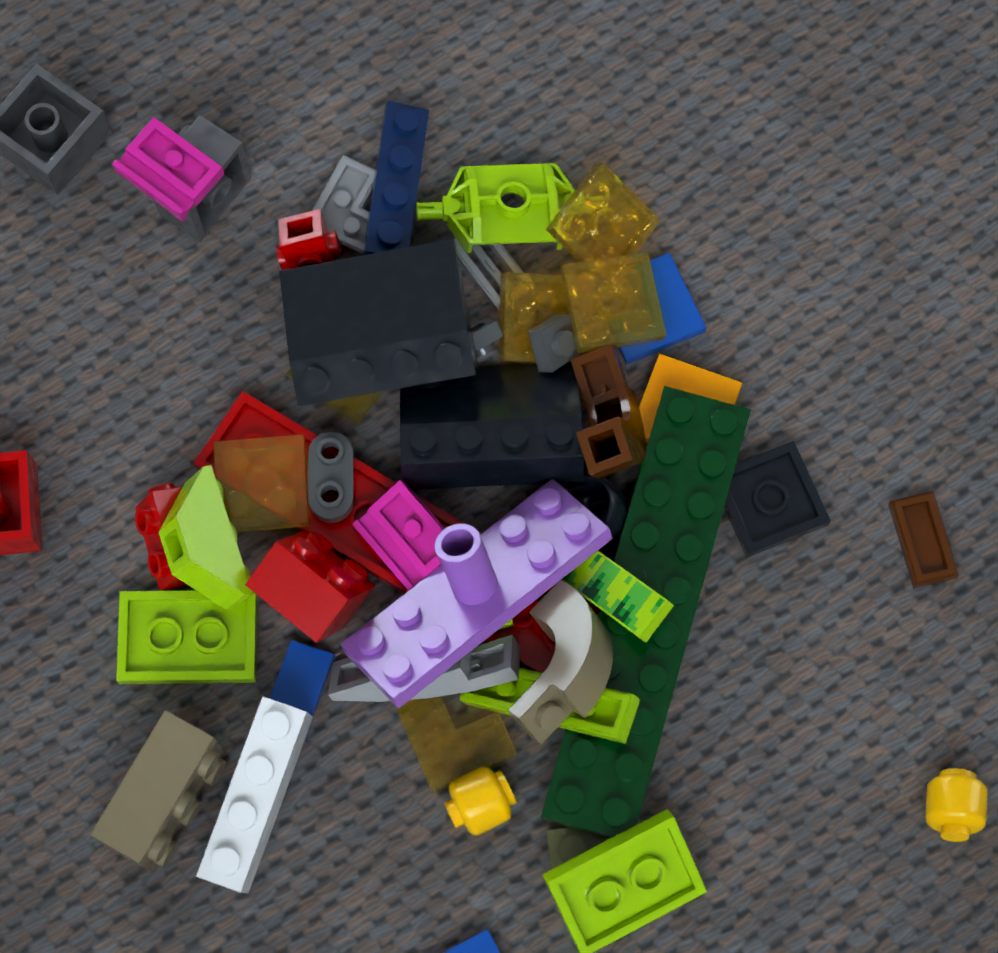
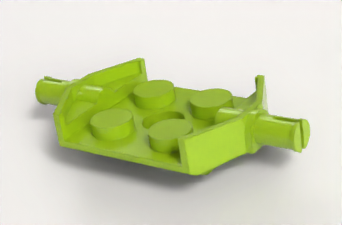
[416,163,606,253]

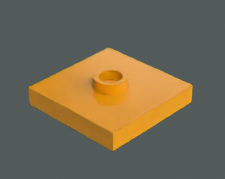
[639,353,742,443]

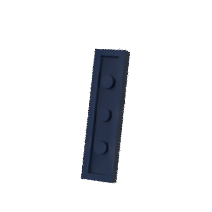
[362,101,429,256]

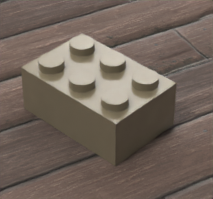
[90,710,226,874]

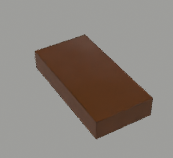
[888,491,959,589]

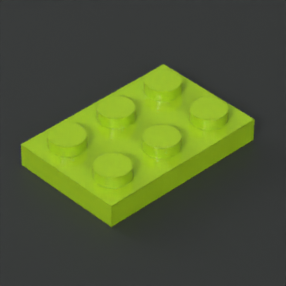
[116,590,258,684]
[542,809,707,953]

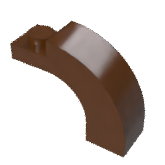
[570,344,646,478]

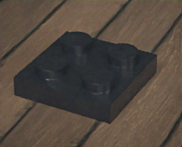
[724,441,831,558]

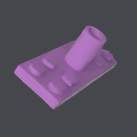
[340,479,613,709]

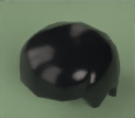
[568,474,628,545]

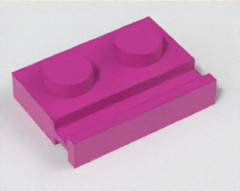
[112,117,224,221]
[352,480,445,591]

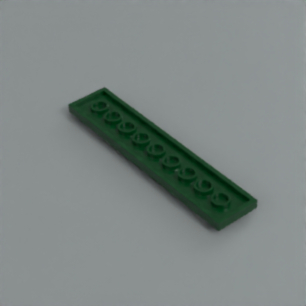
[541,386,751,839]

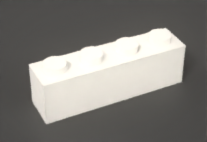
[196,696,313,893]

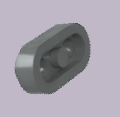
[308,432,354,523]

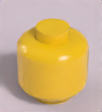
[444,766,517,836]
[925,768,988,842]

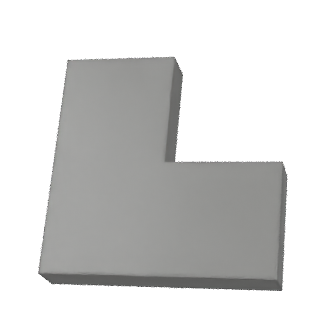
[312,155,375,256]

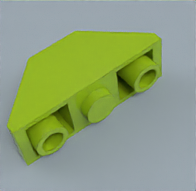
[158,465,253,609]

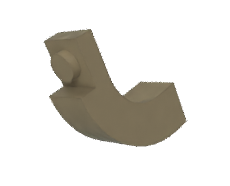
[508,580,613,745]

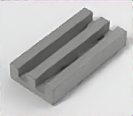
[454,238,533,313]

